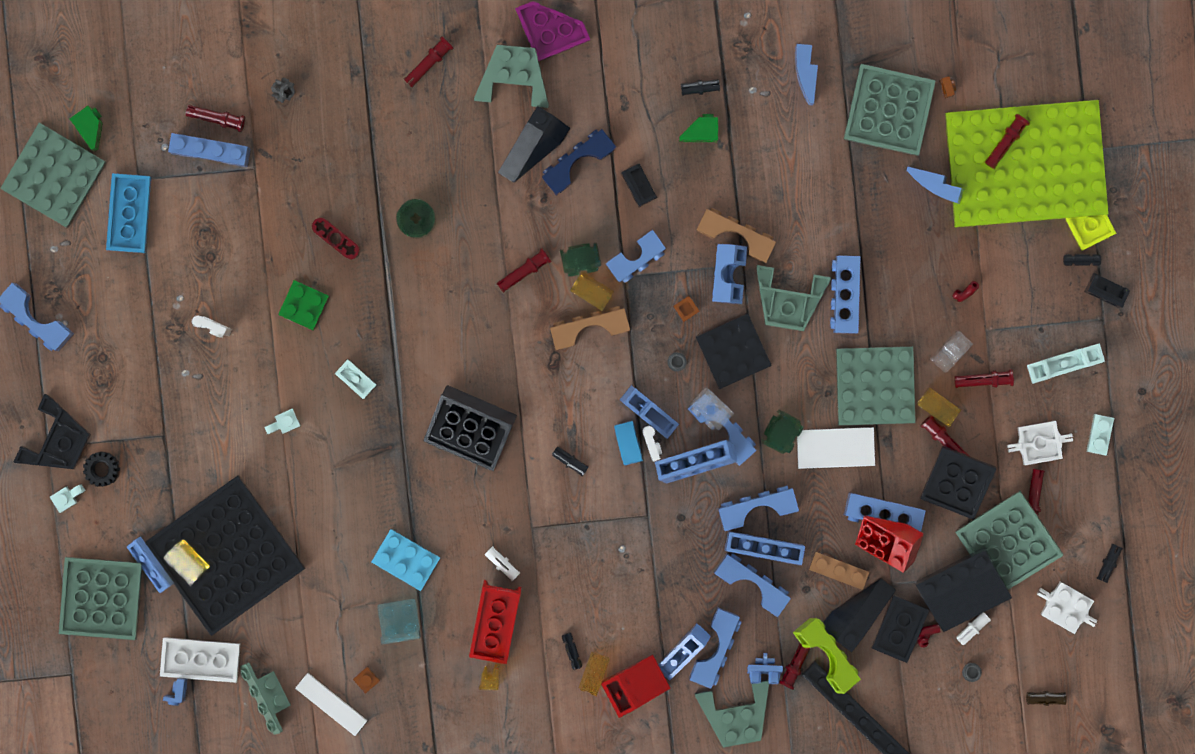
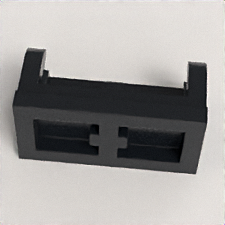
[621,164,657,207]
[1084,273,1130,308]

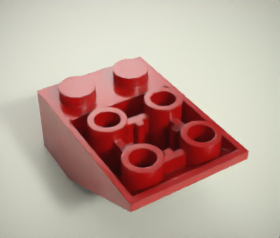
[855,516,924,573]
[601,654,671,718]

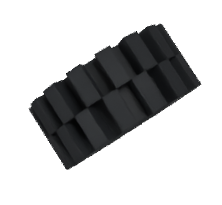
[83,452,120,487]

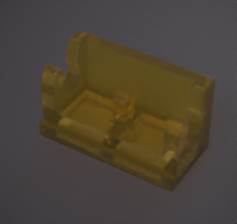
[570,272,614,311]
[917,387,961,427]
[163,540,210,585]
[579,651,609,696]
[479,664,500,690]

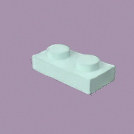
[335,359,376,399]
[1086,414,1114,456]

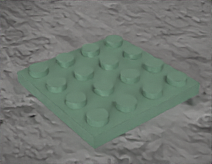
[844,64,936,156]
[0,123,106,228]
[836,347,915,425]
[955,491,1063,590]
[59,557,142,640]

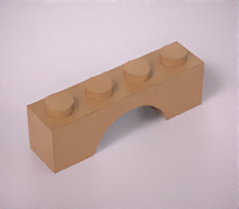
[696,208,776,264]
[550,306,630,350]

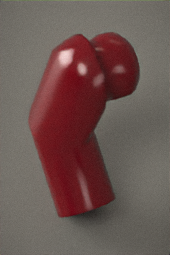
[952,281,979,302]
[917,623,941,648]

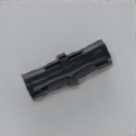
[681,79,720,96]
[1097,544,1123,583]

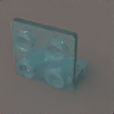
[377,599,421,645]

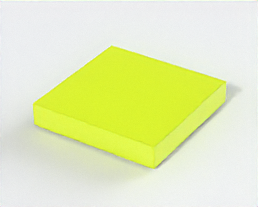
[1065,215,1116,251]

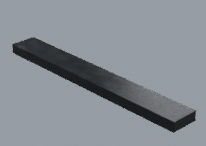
[801,661,910,754]

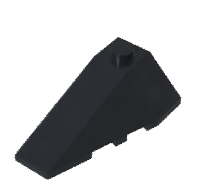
[498,106,570,183]
[823,578,896,652]

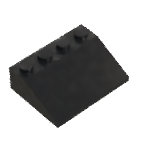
[423,385,517,471]
[916,547,1012,632]

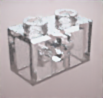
[930,331,973,372]
[690,387,734,430]

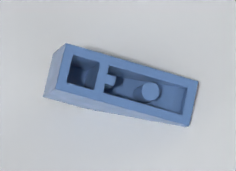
[658,624,711,681]

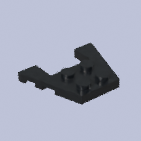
[14,394,91,469]

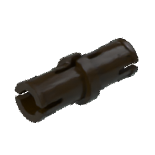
[1026,691,1067,706]

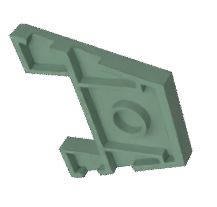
[474,44,549,108]
[756,265,831,331]
[695,680,769,748]

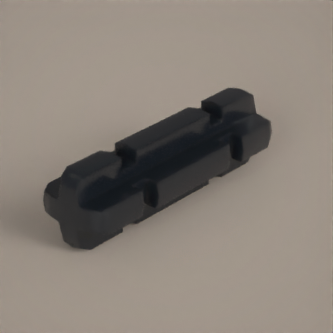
[1063,254,1101,266]
[562,632,582,670]

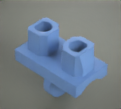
[747,653,783,684]

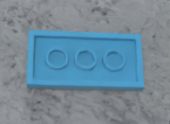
[106,173,152,253]

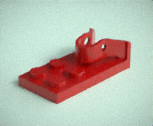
[469,580,522,664]

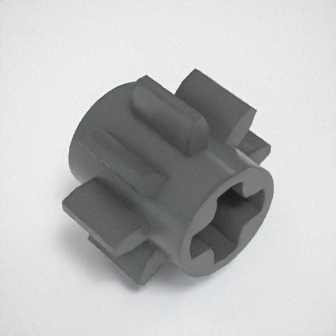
[271,78,295,103]

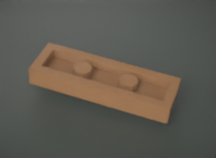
[809,551,869,590]

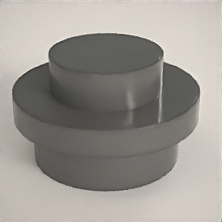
[667,352,687,372]
[962,663,982,682]

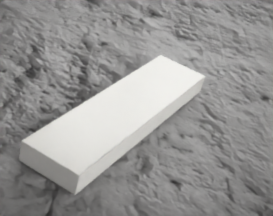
[295,673,368,736]

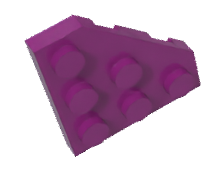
[515,1,590,62]

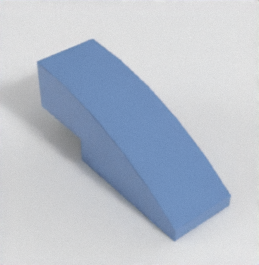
[795,44,818,105]
[907,167,964,204]
[620,385,679,439]

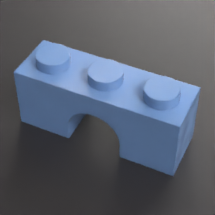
[606,230,666,283]
[712,244,747,304]

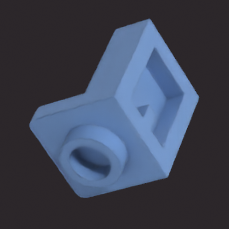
[163,678,188,706]

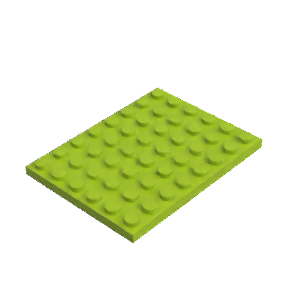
[945,100,1108,228]

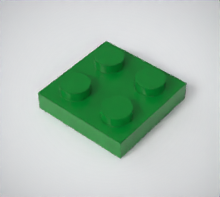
[278,280,329,331]

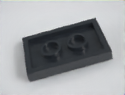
[871,595,929,663]

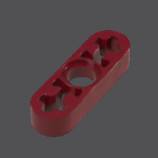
[312,218,360,259]

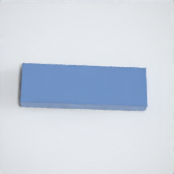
[127,536,174,593]

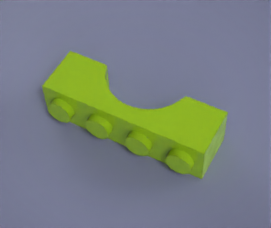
[793,618,861,694]

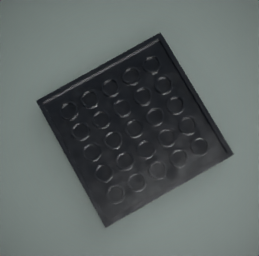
[145,475,306,636]

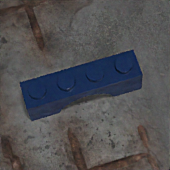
[542,129,616,196]

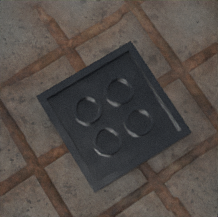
[695,314,772,389]
[920,446,997,520]

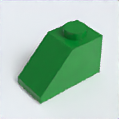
[69,106,103,152]
[679,114,718,142]

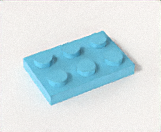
[372,529,440,591]

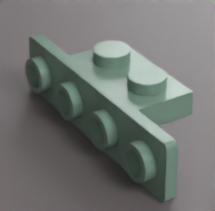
[240,663,291,735]

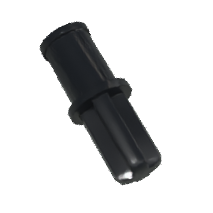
[552,447,589,476]

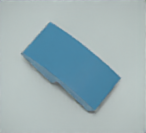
[614,421,643,466]

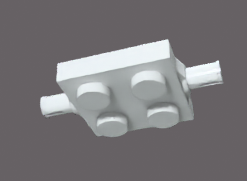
[1007,421,1073,465]
[1037,581,1097,634]

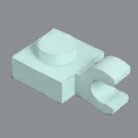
[264,409,300,434]
[50,484,86,513]

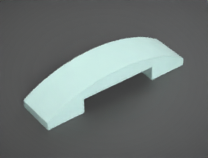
[1027,343,1105,384]

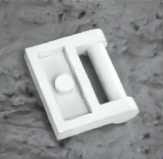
[192,316,232,338]
[642,426,663,461]

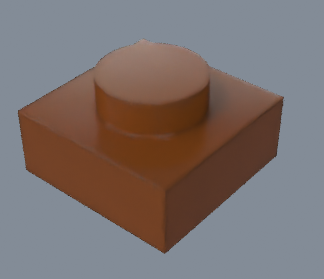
[939,76,956,99]
[673,296,700,322]
[353,666,380,694]

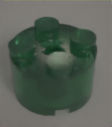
[396,199,436,239]
[560,242,602,277]
[762,410,803,454]

